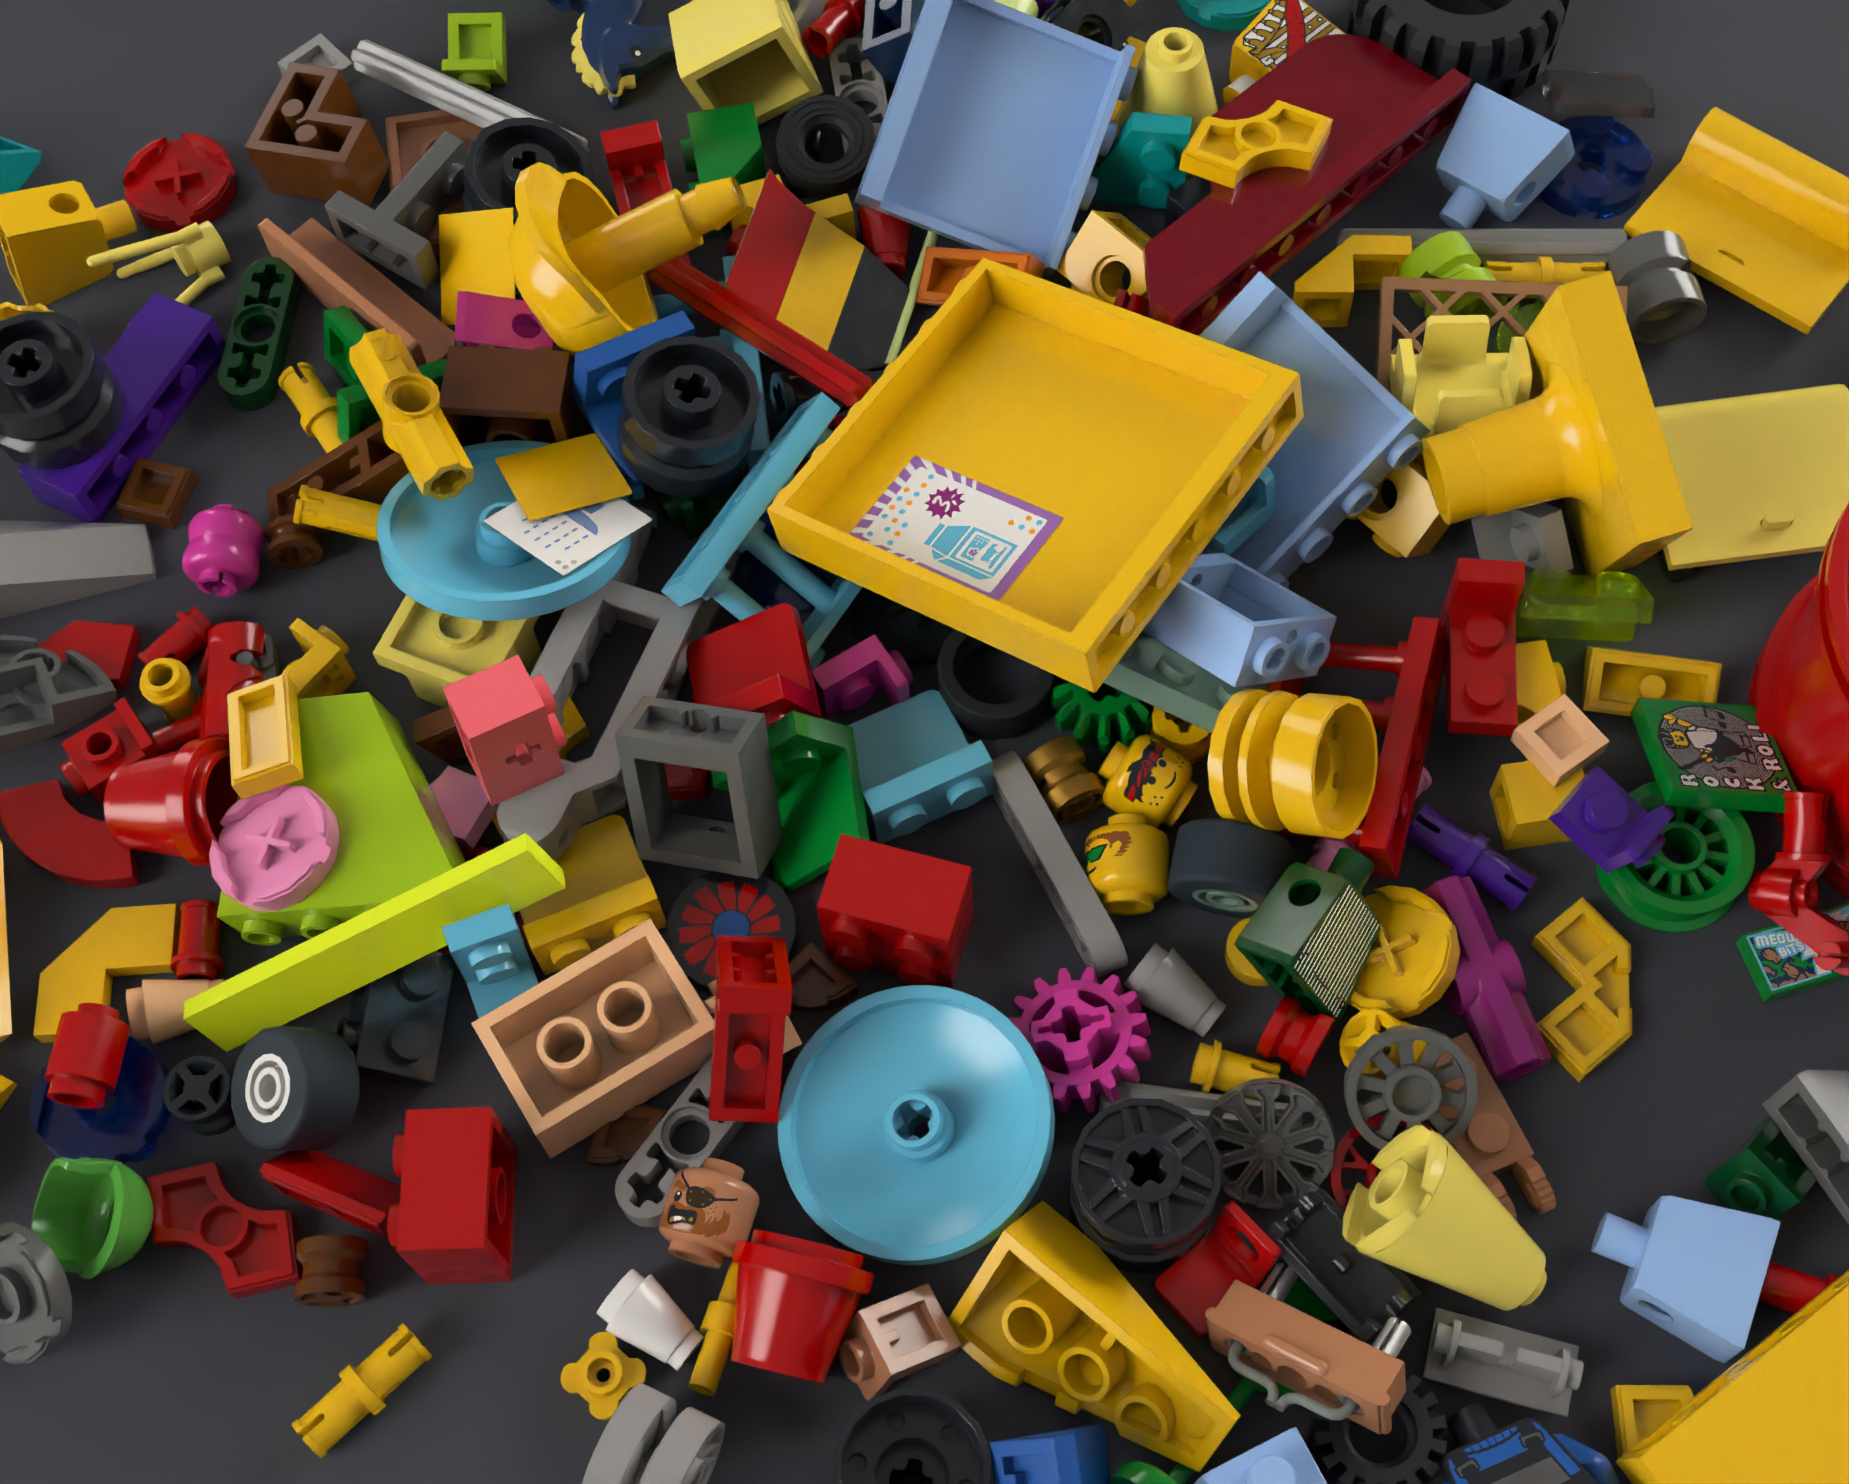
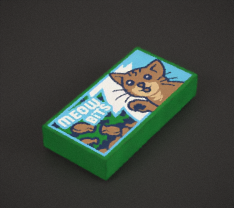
[1735,903,1849,1003]

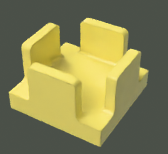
[1389,315,1533,455]
[373,595,541,707]

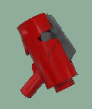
[152,621,280,754]

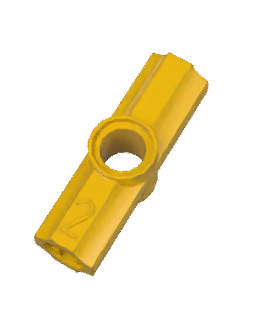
[349,328,474,502]

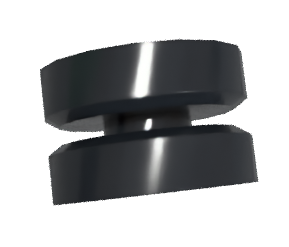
[461,117,593,225]
[0,312,125,469]
[617,336,761,498]

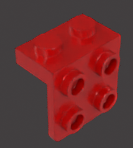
[686,603,822,733]

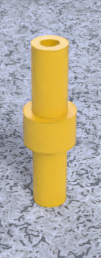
[688,1262,738,1396]

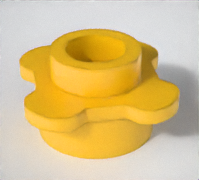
[561,1332,647,1420]

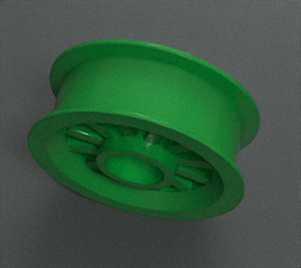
[1595,781,1755,933]

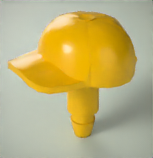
[507,162,747,355]

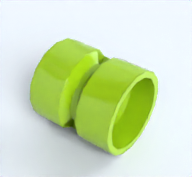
[1398,231,1508,320]

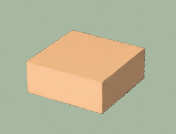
[1510,694,1610,788]

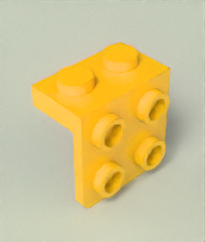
[519,815,666,976]

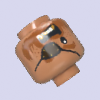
[659,1158,759,1269]

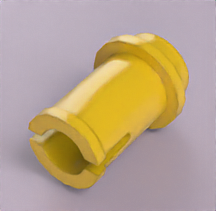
[139,658,202,723]
[1189,1040,1280,1100]

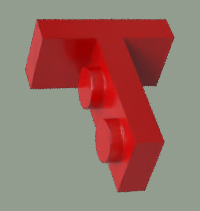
[600,120,691,283]
[1439,558,1525,737]
[708,935,792,1123]

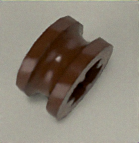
[265,514,323,569]

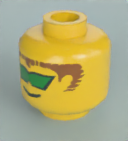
[1085,813,1171,915]

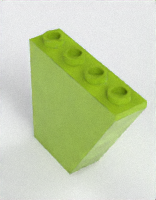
[217,692,466,946]

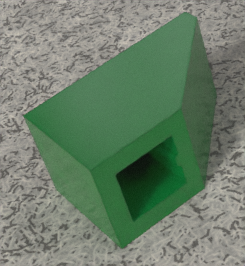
[680,102,766,238]

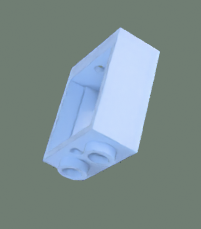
[1142,553,1337,687]

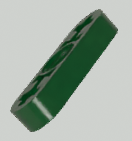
[218,257,301,411]

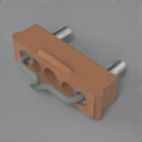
[1205,1263,1411,1435]

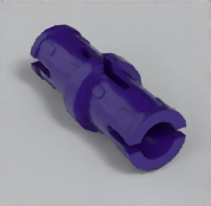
[1406,803,1538,912]

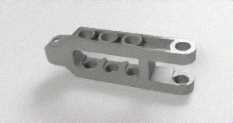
[497,504,741,861]

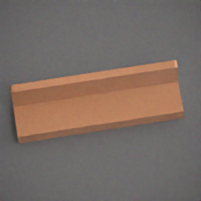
[257,217,455,366]

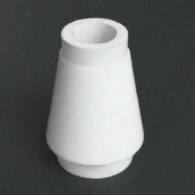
[596,1268,705,1371]

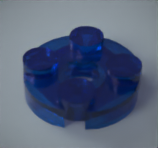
[1539,108,1653,219]
[30,1036,171,1164]

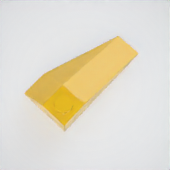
[948,1200,1241,1472]

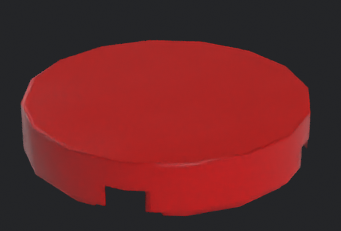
[123,133,238,233]

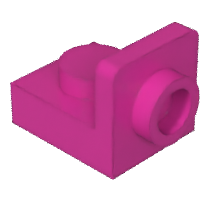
[812,634,913,718]

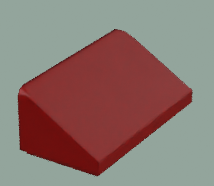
[259,1150,401,1240]

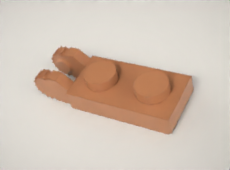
[1432,1032,1557,1222]

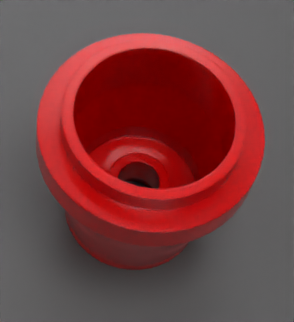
[104,738,238,868]
[730,1229,875,1384]

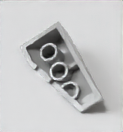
[0,520,157,619]

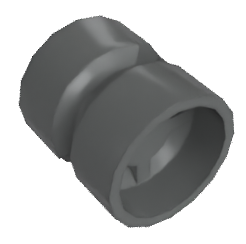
[1608,231,1707,344]

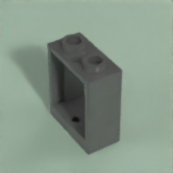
[615,696,783,879]

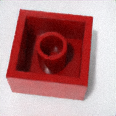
[817,834,974,988]
[387,1107,518,1285]

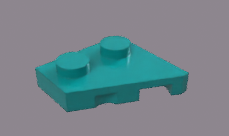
[1091,112,1192,209]

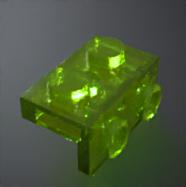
[1515,568,1654,642]

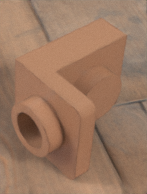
[839,1283,962,1401]

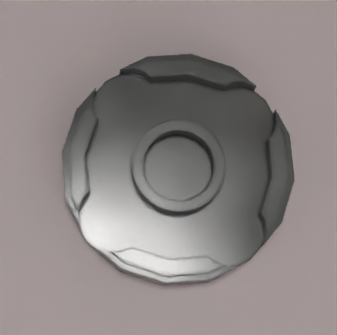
[0,1222,72,1364]

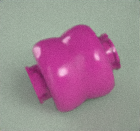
[182,504,265,597]

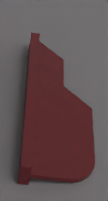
[1143,34,1472,335]

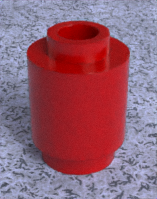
[44,1003,131,1109]

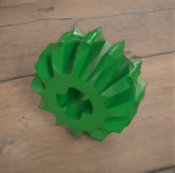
[1050,676,1154,756]

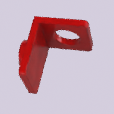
[1153,1201,1281,1337]

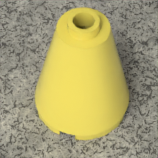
[1114,27,1218,181]
[1342,1125,1547,1311]

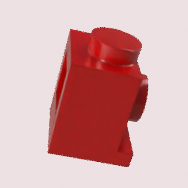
[59,697,163,807]

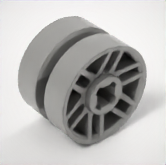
[582,1383,725,1484]

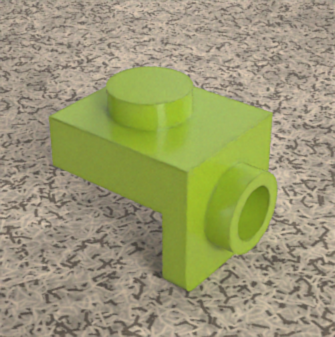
[442,12,507,92]

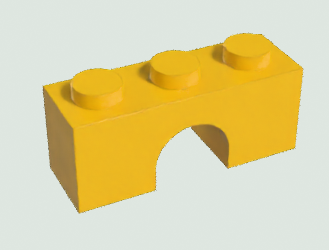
[1474,640,1584,850]

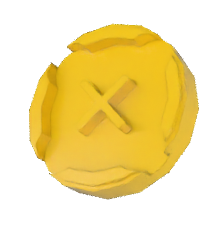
[1348,885,1460,1020]

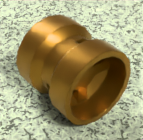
[1023,736,1105,826]

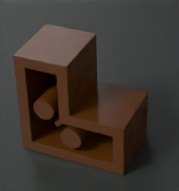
[245,62,390,207]

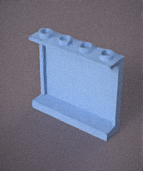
[854,0,1138,276]
[1200,271,1430,588]

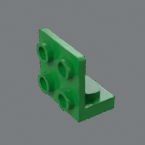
[711,711,870,893]

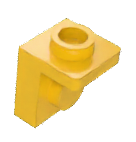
[281,618,357,699]

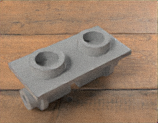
[1422,1308,1584,1418]

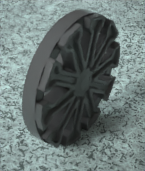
[1344,1025,1478,1150]
[1205,1078,1335,1210]

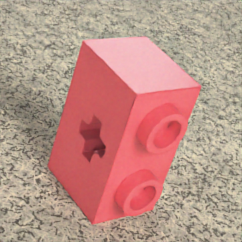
[443,655,567,806]

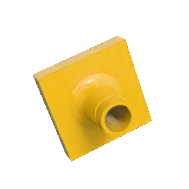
[1422,270,1693,580]

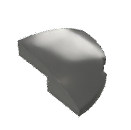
[0,635,117,755]

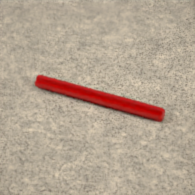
[645,257,873,408]

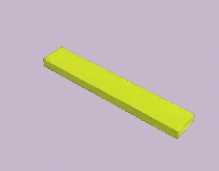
[183,833,565,1052]

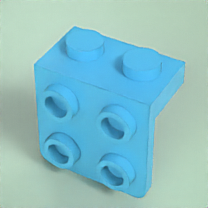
[848,690,993,844]

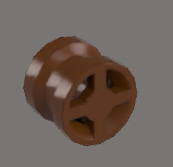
[294,1235,368,1307]

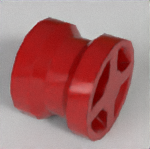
[1255,993,1336,1079]

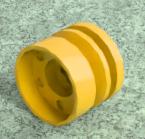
[1207,688,1378,839]

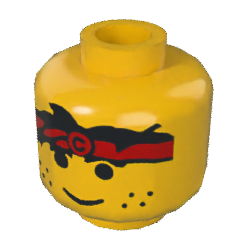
[1097,734,1198,828]

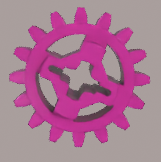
[1008,967,1151,1113]

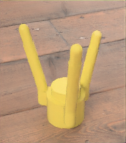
[86,220,231,306]

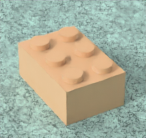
[471,919,714,1159]

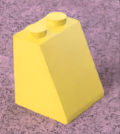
[668,0,823,125]

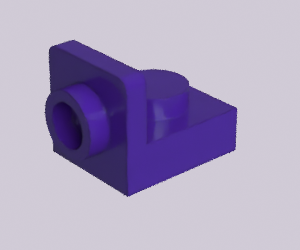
[1548,766,1675,873]

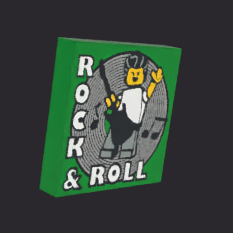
[1630,698,1798,813]

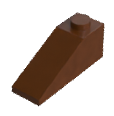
[267,420,410,533]

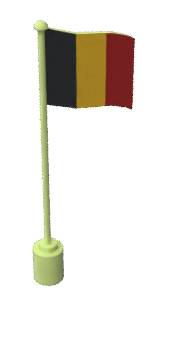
[724,0,1038,369]

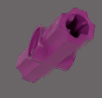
[1420,875,1551,1082]

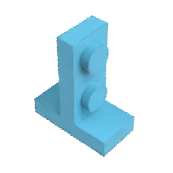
[441,903,539,1018]

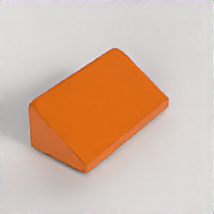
[916,246,1045,307]

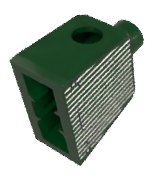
[1234,847,1381,1023]

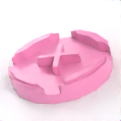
[209,784,340,911]

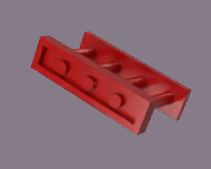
[1267,617,1446,879]

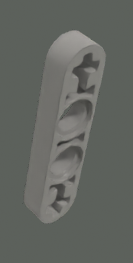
[992,751,1128,979]

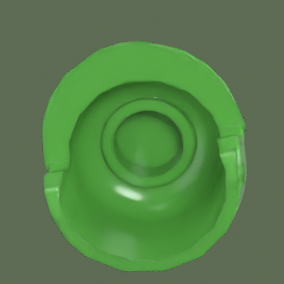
[30,1157,154,1279]

